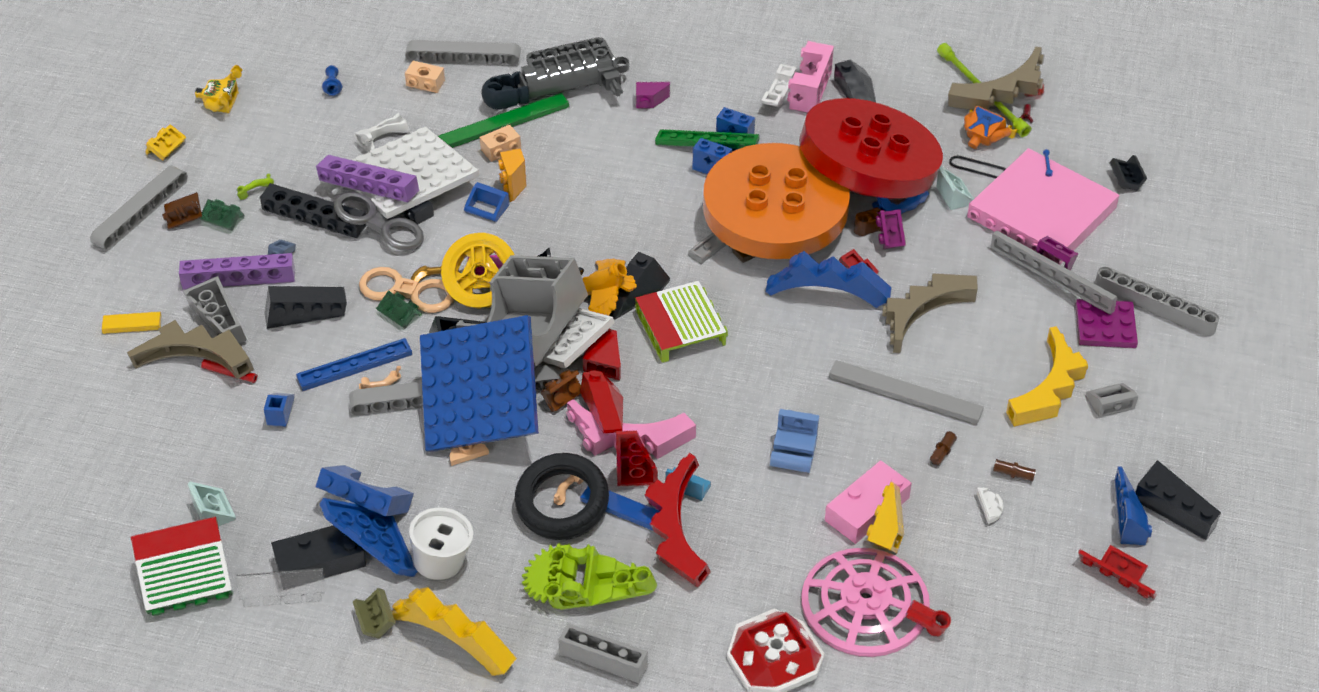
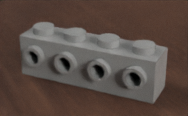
[558,623,648,683]

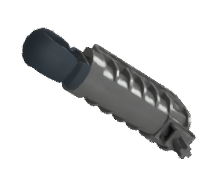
[481,37,629,110]

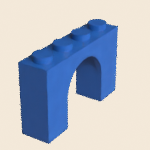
[315,465,414,516]

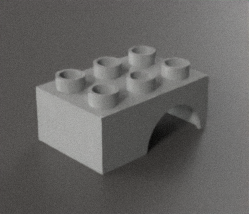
[456,255,588,367]

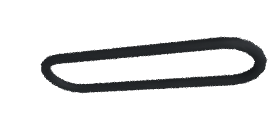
[949,155,1006,178]

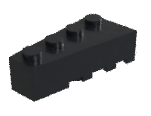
[1135,460,1221,540]

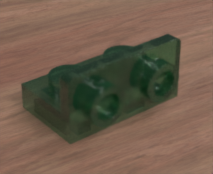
[199,199,245,231]

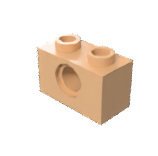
[405,61,445,93]
[480,125,521,162]

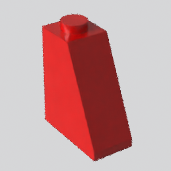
[583,328,621,381]

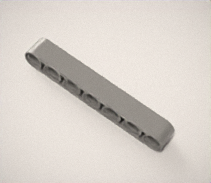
[405,40,521,66]
[90,165,188,250]
[1095,266,1219,336]

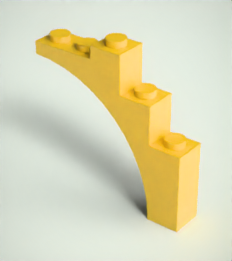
[1006,326,1088,427]
[392,587,517,676]

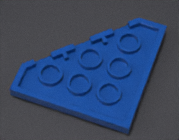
[319,498,418,577]

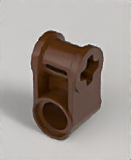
[853,207,881,236]

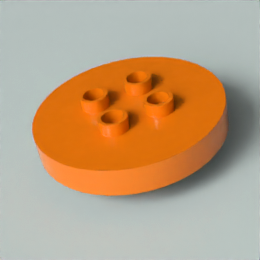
[703,143,850,259]

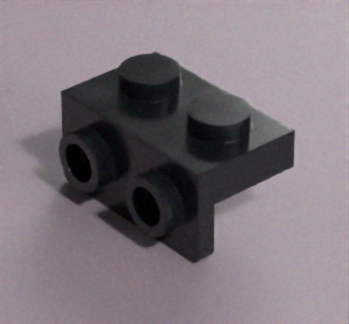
[1109,155,1147,191]

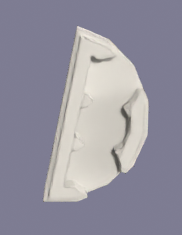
[976,488,1003,524]

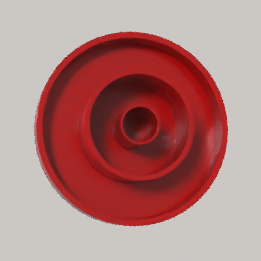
[799,98,943,198]

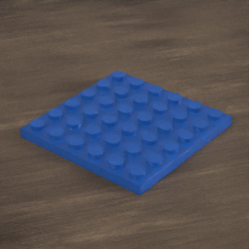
[420,315,539,452]

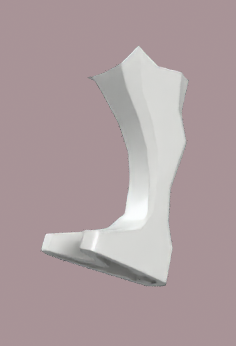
[354,112,413,152]

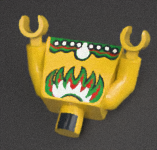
[195,65,242,113]

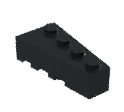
[264,286,347,329]

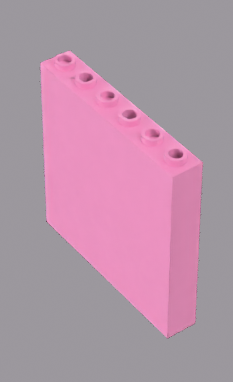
[967,148,1119,265]

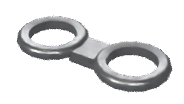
[334,192,424,251]

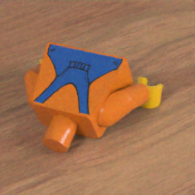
[964,105,1018,149]

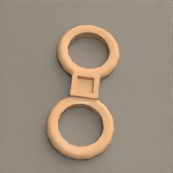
[359,267,454,313]

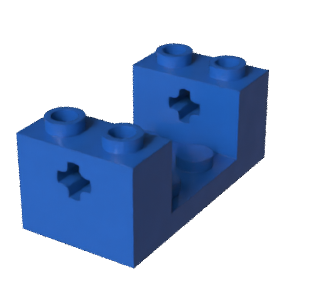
[692,107,755,175]

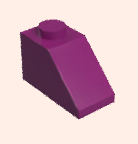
[636,82,670,108]

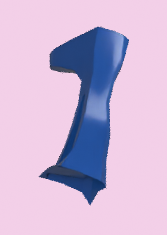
[872,190,929,214]

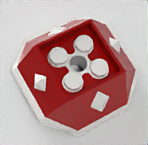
[727,608,825,692]

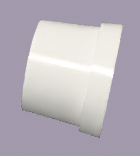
[409,508,473,580]

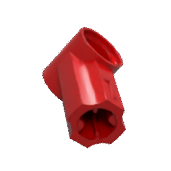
[905,600,951,637]

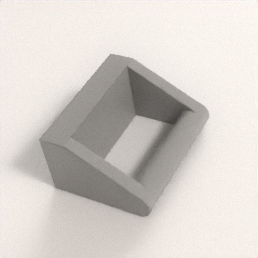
[1086,383,1138,418]

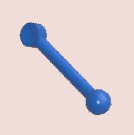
[1043,149,1053,177]

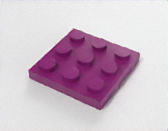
[1075,299,1138,348]

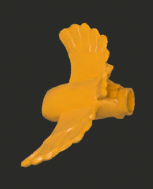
[582,258,637,316]

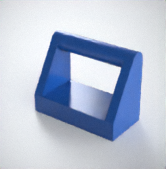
[464,182,509,222]

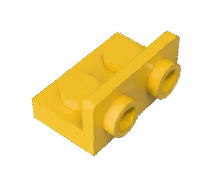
[145,124,186,161]

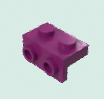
[876,210,906,249]

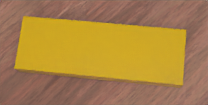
[102,312,162,334]

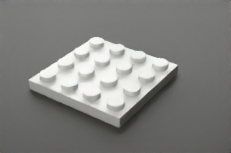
[542,308,615,368]

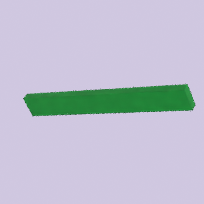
[438,93,569,148]

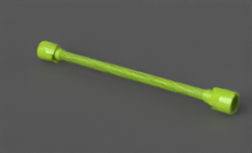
[937,43,1031,137]

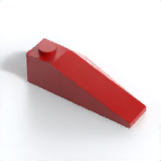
[580,370,623,433]
[616,430,658,486]

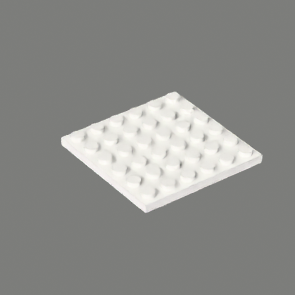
[352,127,480,219]

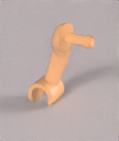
[359,366,401,389]
[554,475,583,505]

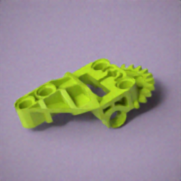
[522,543,657,609]

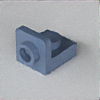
[268,239,296,255]

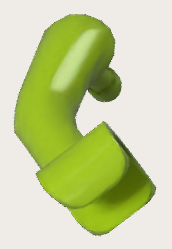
[237,173,274,200]

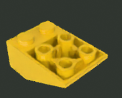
[866,482,904,553]

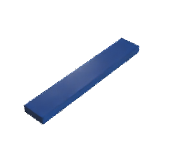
[296,338,412,391]

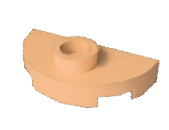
[450,443,489,466]

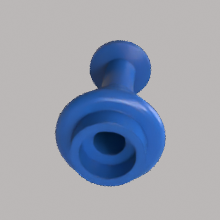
[322,65,342,96]

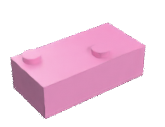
[825,460,912,544]

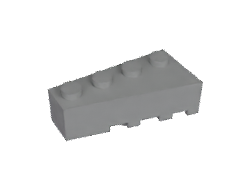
[183,276,247,343]

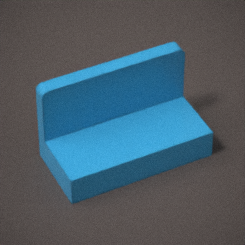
[665,467,711,501]

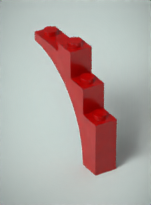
[644,452,711,588]

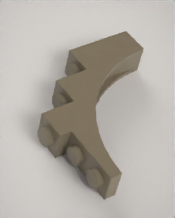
[948,46,1044,111]
[882,273,978,353]
[127,320,254,379]

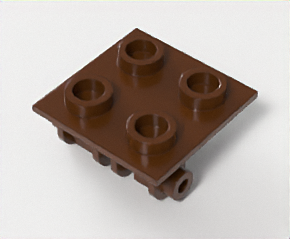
[162,192,202,230]

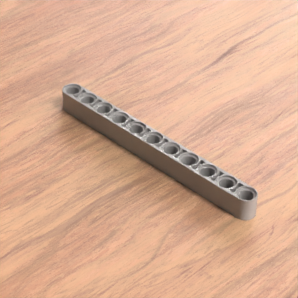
[349,365,561,416]

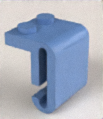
[770,409,819,473]

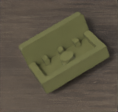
[353,588,395,639]

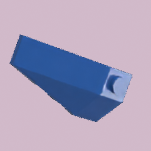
[1114,466,1152,545]

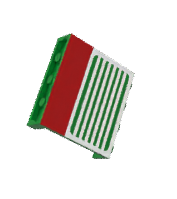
[130,517,233,616]

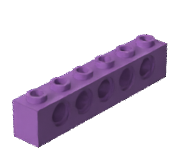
[316,155,419,202]
[179,253,295,290]

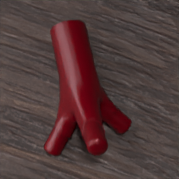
[1019,104,1033,123]

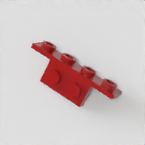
[1078,545,1157,599]

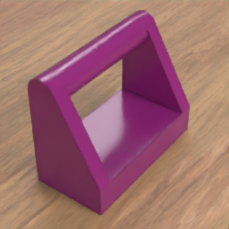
[1036,236,1079,271]

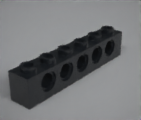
[260,183,366,238]

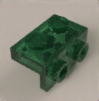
[376,290,423,329]

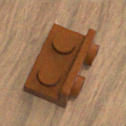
[540,370,581,412]

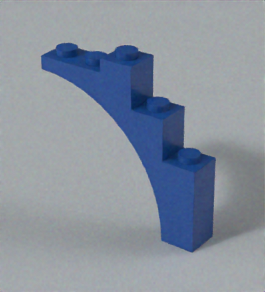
[766,251,892,308]

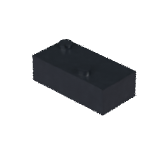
[271,525,366,589]

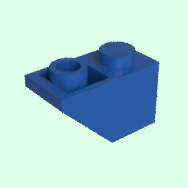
[264,393,295,426]

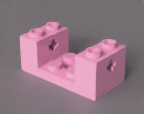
[787,41,834,113]

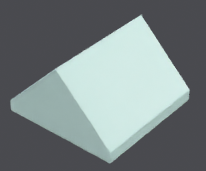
[936,166,974,210]
[188,482,236,526]

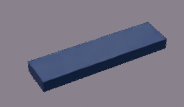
[580,486,660,531]

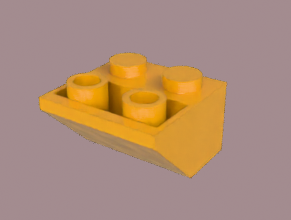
[498,148,527,202]

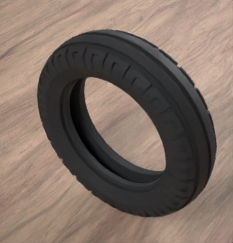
[515,453,609,540]

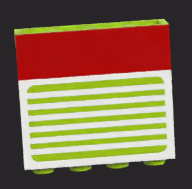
[635,281,728,363]

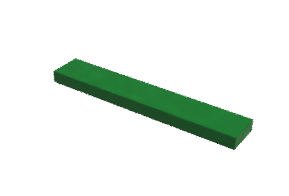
[655,129,760,149]

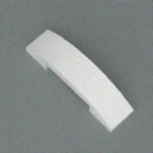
[761,64,797,107]

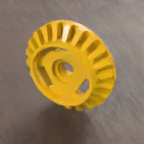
[441,233,515,309]

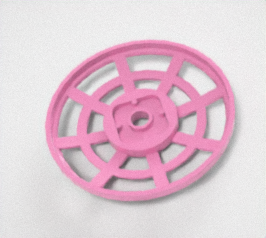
[802,548,930,657]

